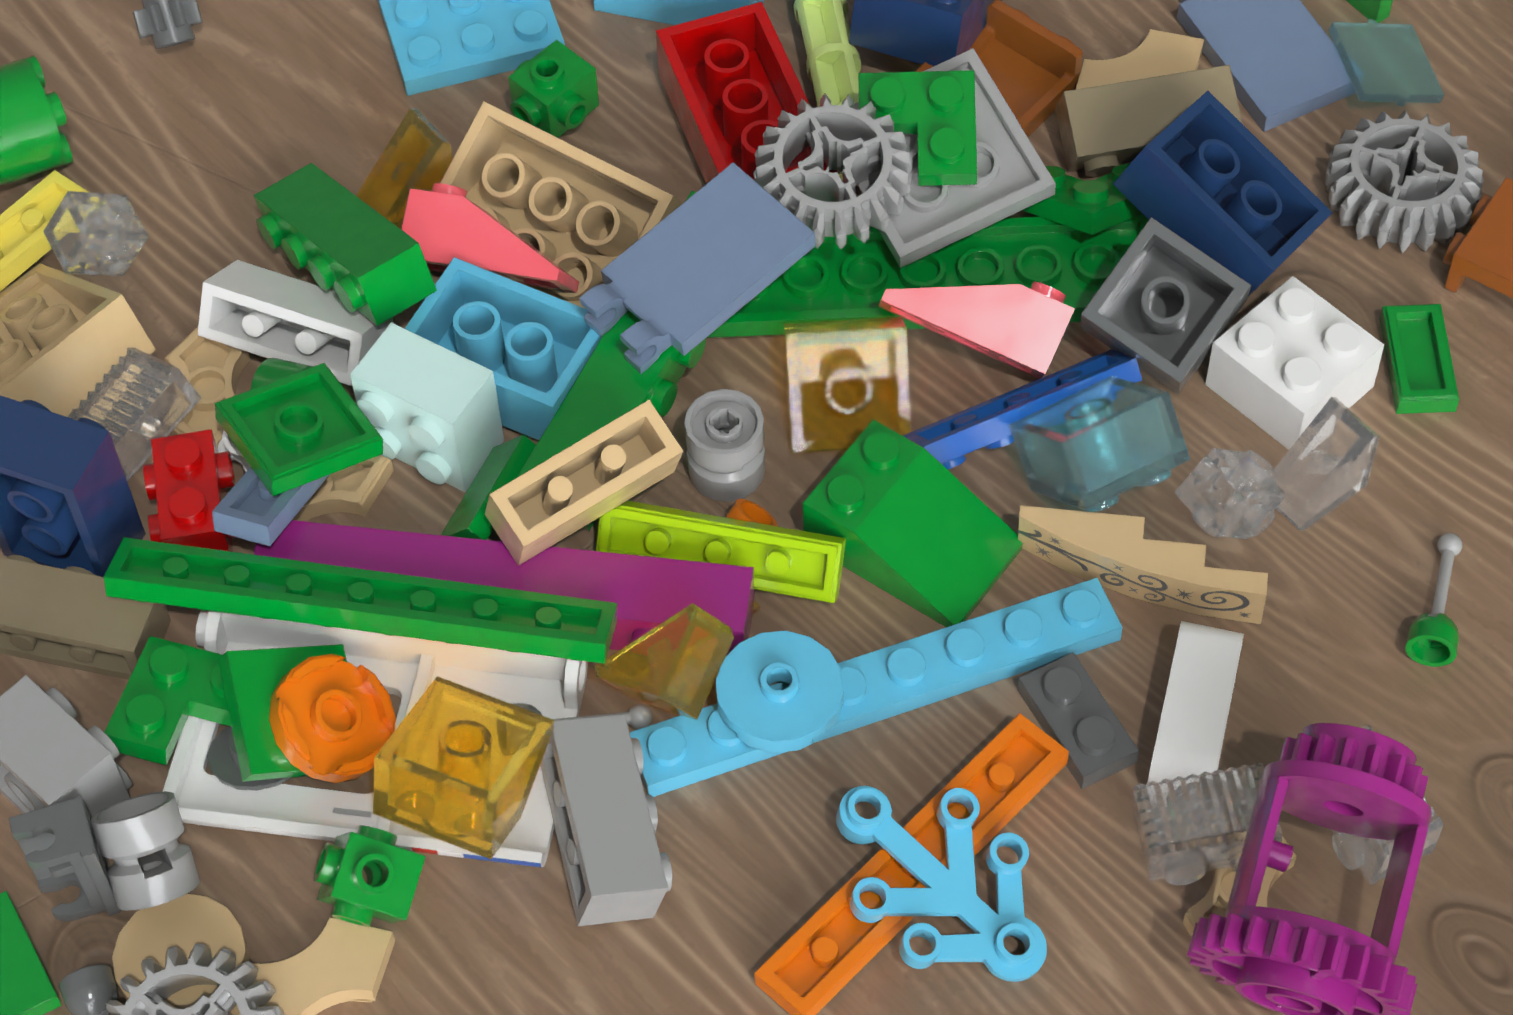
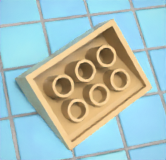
[440,101,683,308]
[0,263,156,418]

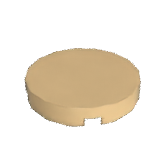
[112,894,249,1009]

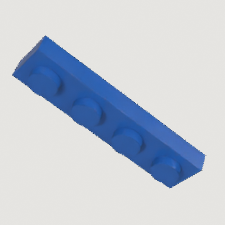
[903,349,1142,470]

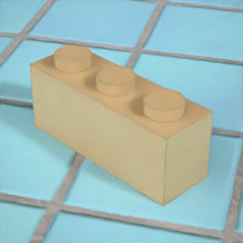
[485,400,683,566]

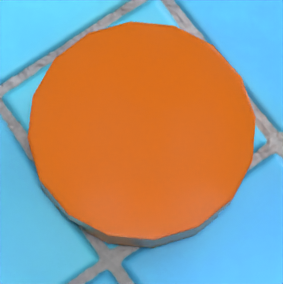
[269,654,396,783]

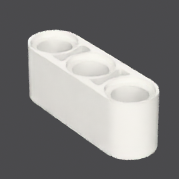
[1147,621,1244,799]

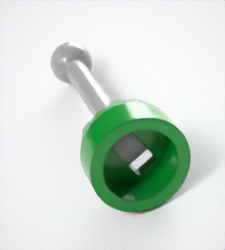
[1405,533,1463,667]

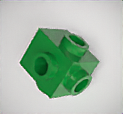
[508,39,599,138]
[314,825,426,927]

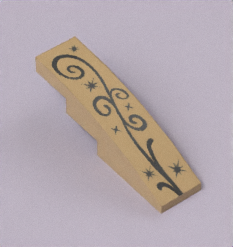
[1018,505,1268,624]

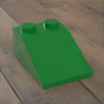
[803,419,1023,627]

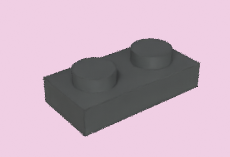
[1017,652,1139,789]

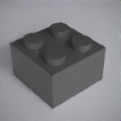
[1081,217,1251,395]

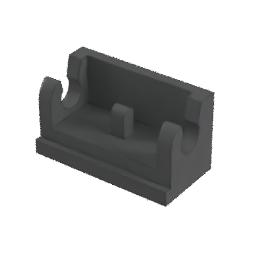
[8,796,122,922]

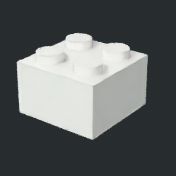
[1205,276,1384,455]

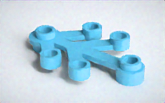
[836,786,1047,982]

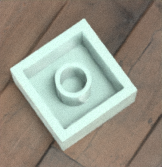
[350,322,504,492]

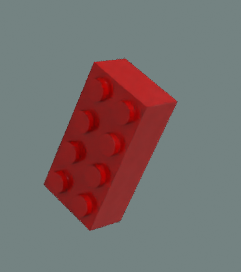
[656,2,837,184]

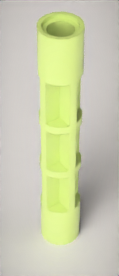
[793,0,861,182]

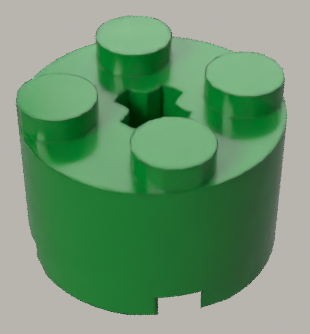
[0,55,73,185]

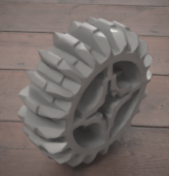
[754,93,912,249]
[1325,110,1484,254]
[105,944,284,1015]

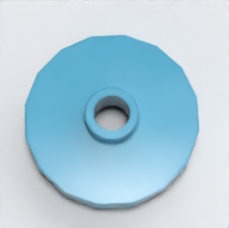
[716,631,844,753]

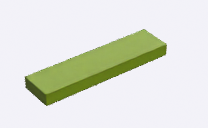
[596,500,846,603]

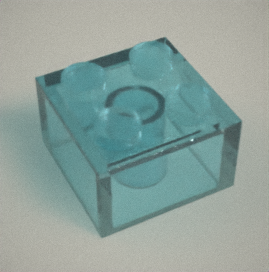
[1009,376,1191,512]

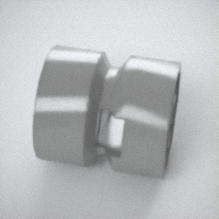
[684,389,766,502]
[91,791,200,911]

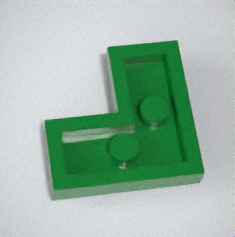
[858,70,977,186]
[1023,164,1143,235]
[104,636,231,765]

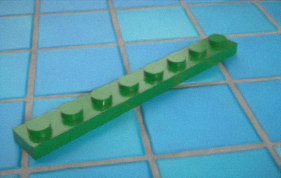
[104,537,617,664]

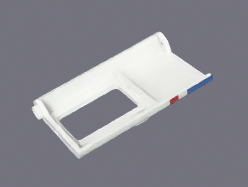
[162,610,588,868]

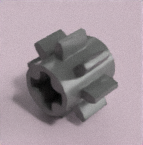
[133,0,203,49]

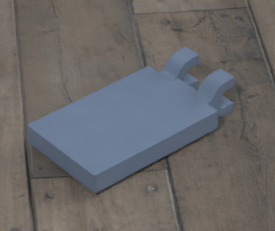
[1177,0,1361,132]
[579,163,816,374]

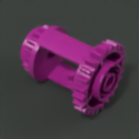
[1187,723,1432,1015]

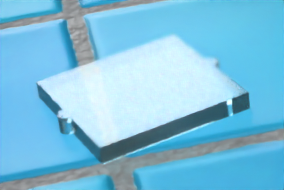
[1329,19,1445,106]

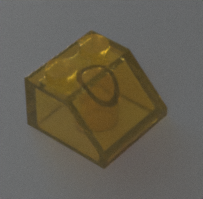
[783,317,911,453]
[373,676,554,859]

